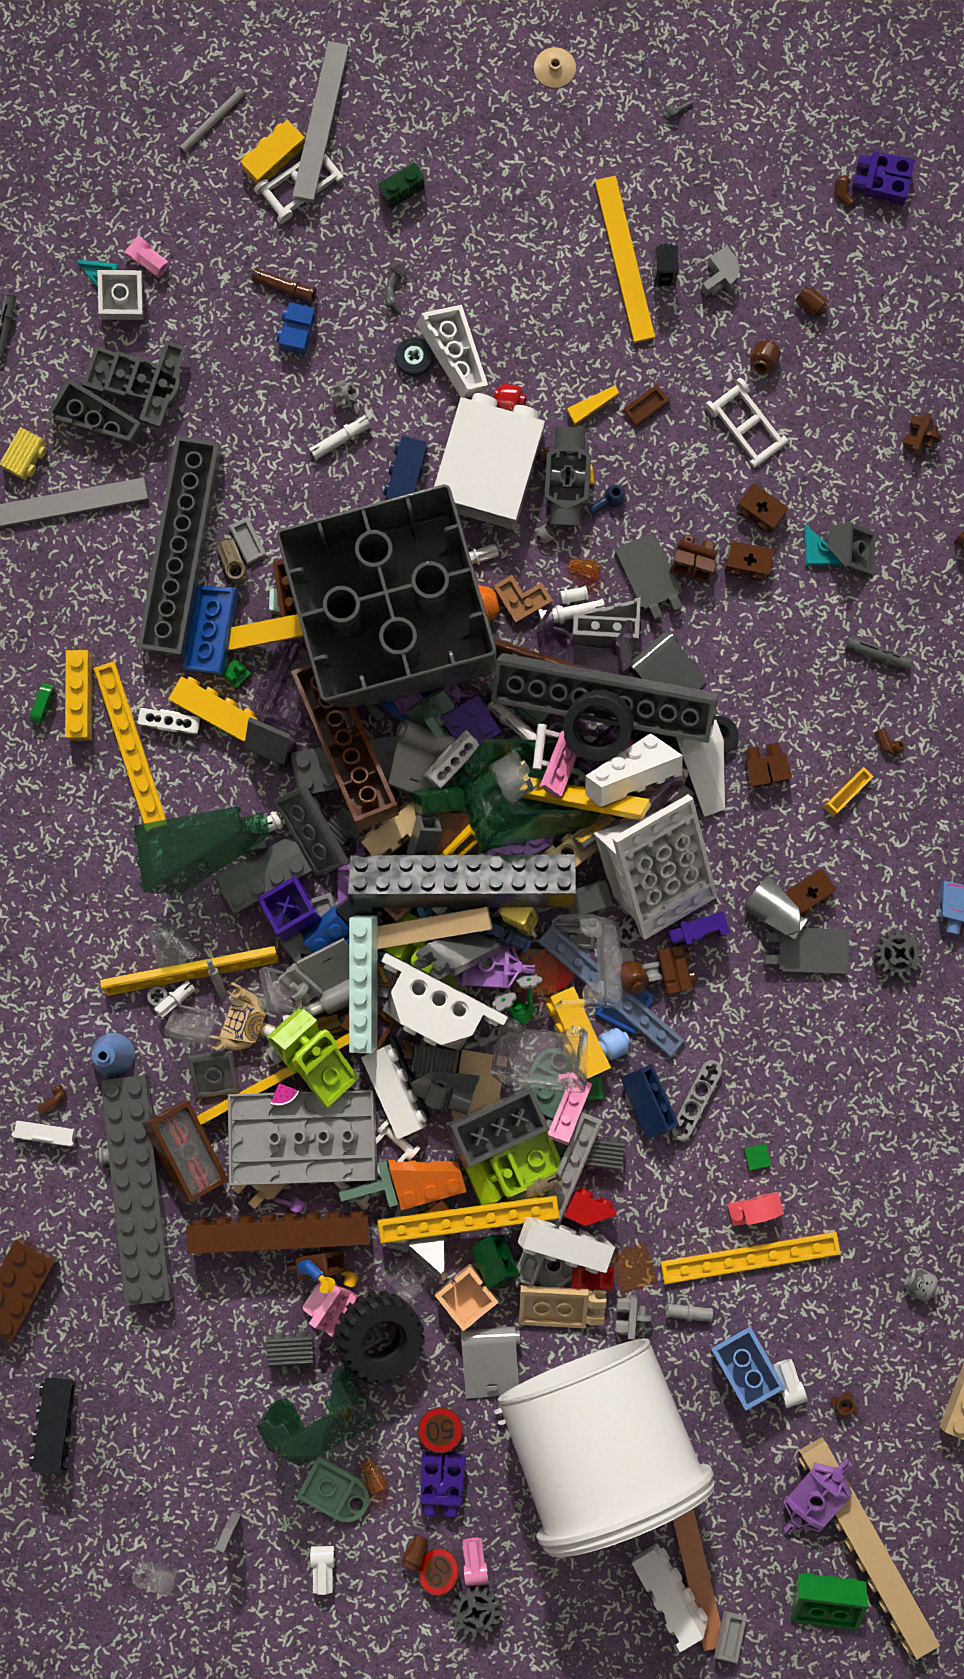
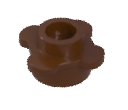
[831,1391,858,1418]

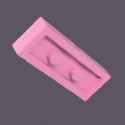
[540,731,577,798]
[547,1076,592,1145]

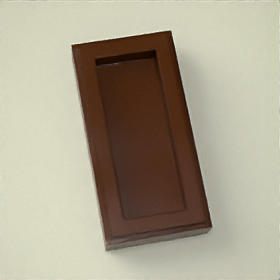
[623,384,670,428]

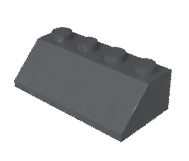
[216,835,314,915]

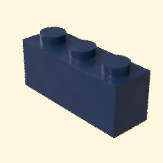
[383,436,428,500]
[620,1064,679,1139]

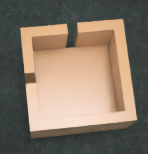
[435,1264,498,1331]

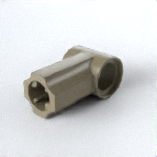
[216,539,248,585]

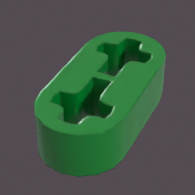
[30,683,55,725]

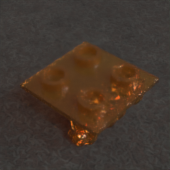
[513,948,559,995]

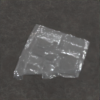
[146,921,202,968]
[377,1257,437,1303]

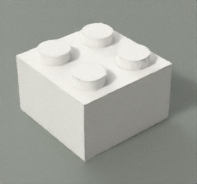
[97,270,143,320]

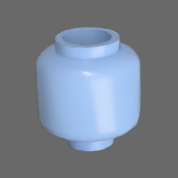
[598,1028,630,1061]

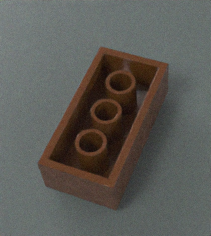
[0,1238,59,1343]

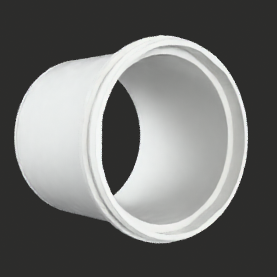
[498,1339,715,1557]

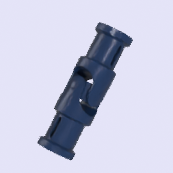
[473,908,534,955]

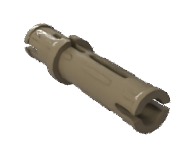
[502,1172,563,1202]

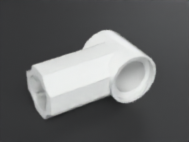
[773,1359,808,1408]
[311,1546,335,1595]

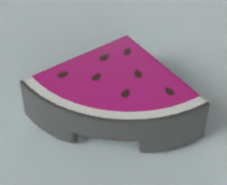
[270,1083,300,1106]

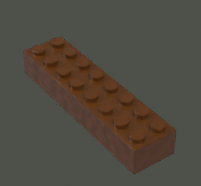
[291,664,399,831]
[186,1209,371,1254]

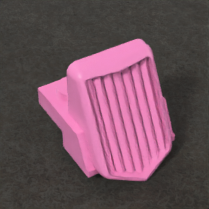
[303,1281,358,1337]

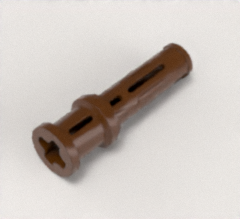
[252,268,317,306]

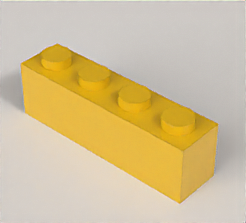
[65,650,92,741]
[168,676,259,743]
[545,986,611,1080]

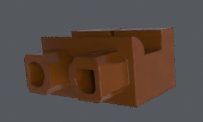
[669,534,718,584]
[744,742,792,789]

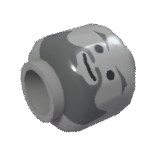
[904,1268,940,1302]

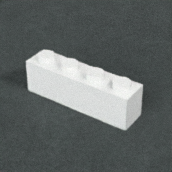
[361,1044,427,1139]

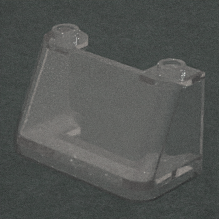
[490,1020,588,1093]

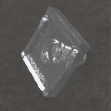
[257,967,303,1016]
[164,1005,219,1050]

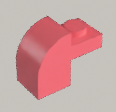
[728,1192,784,1226]

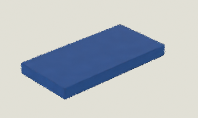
[182,585,239,675]

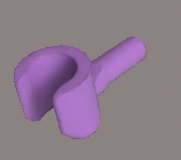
[273,1197,306,1212]

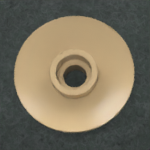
[534,47,576,88]

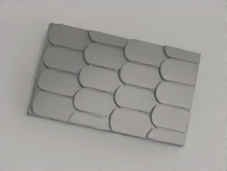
[228,1090,377,1185]

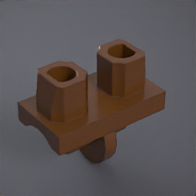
[903,412,942,457]

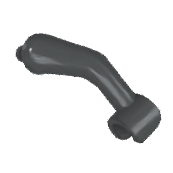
[385,262,407,313]

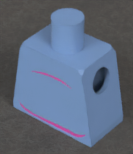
[938,881,964,935]

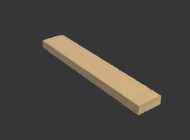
[378,906,492,949]

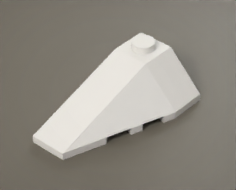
[676,720,725,817]

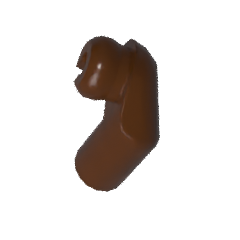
[834,175,855,208]
[875,729,905,755]
[38,1085,66,1115]

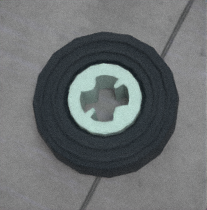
[395,337,433,376]

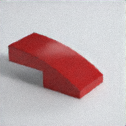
[572,1265,614,1290]

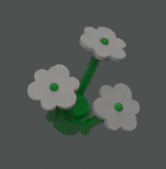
[492,973,542,1024]

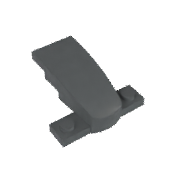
[82,340,187,429]

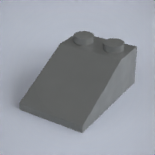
[244,717,297,769]

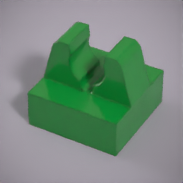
[222,658,251,690]

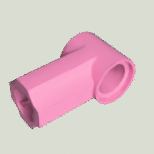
[124,236,169,278]
[463,1537,489,1587]

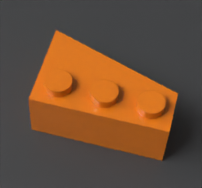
[388,1160,466,1210]

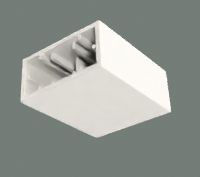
[434,393,545,530]

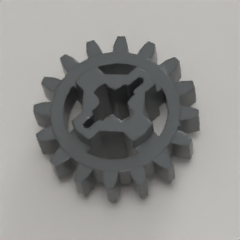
[873,929,923,978]
[451,1585,500,1638]

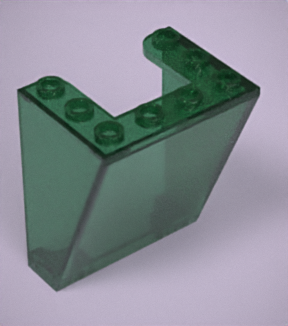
[455,739,601,851]
[133,807,270,895]
[256,1364,379,1467]

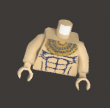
[209,982,276,1051]

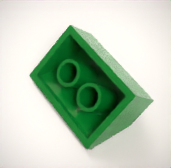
[791,1573,868,1630]

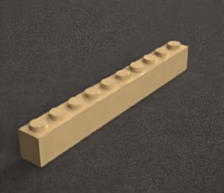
[798,1437,940,1660]

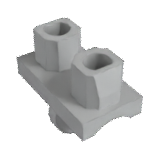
[278,963,322,1005]
[615,1295,652,1339]

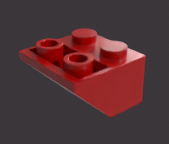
[564,1187,617,1226]

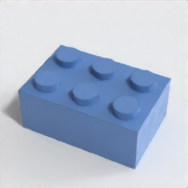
[711,1326,785,1410]

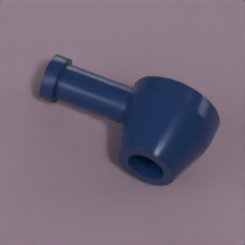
[587,485,626,516]

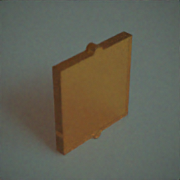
[611,1243,657,1292]

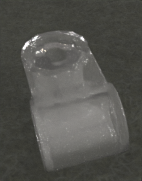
[132,1561,179,1595]

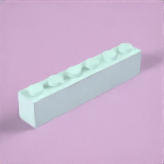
[349,915,378,1053]

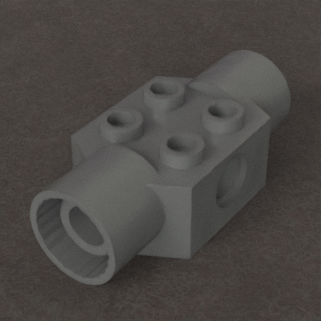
[545,427,591,527]

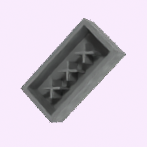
[445,1087,549,1167]

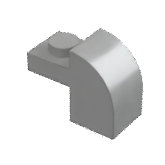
[701,246,739,297]

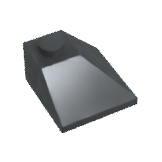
[828,523,876,575]

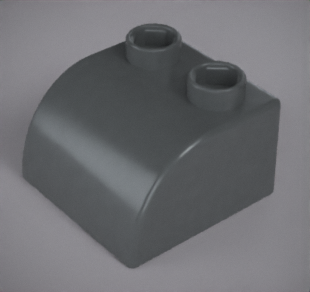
[276,484,496,707]

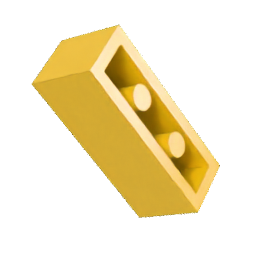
[240,119,305,185]

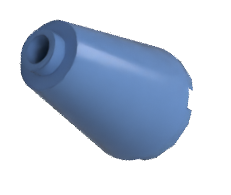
[91,1033,135,1077]

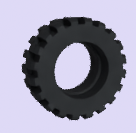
[334,1291,425,1384]

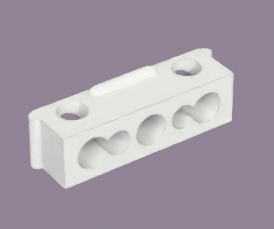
[137,708,200,735]
[424,730,480,788]
[12,1121,76,1147]

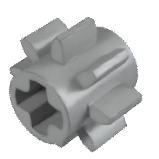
[331,380,357,408]

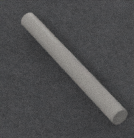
[180,88,245,153]

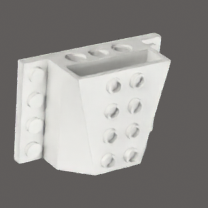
[594,795,718,940]
[382,953,508,1051]

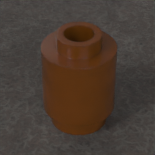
[796,286,828,317]

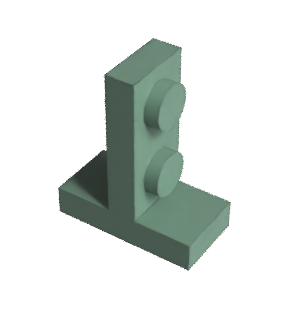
[406,687,455,738]
[339,1159,399,1207]

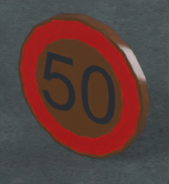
[418,1407,463,1453]
[418,1548,460,1596]

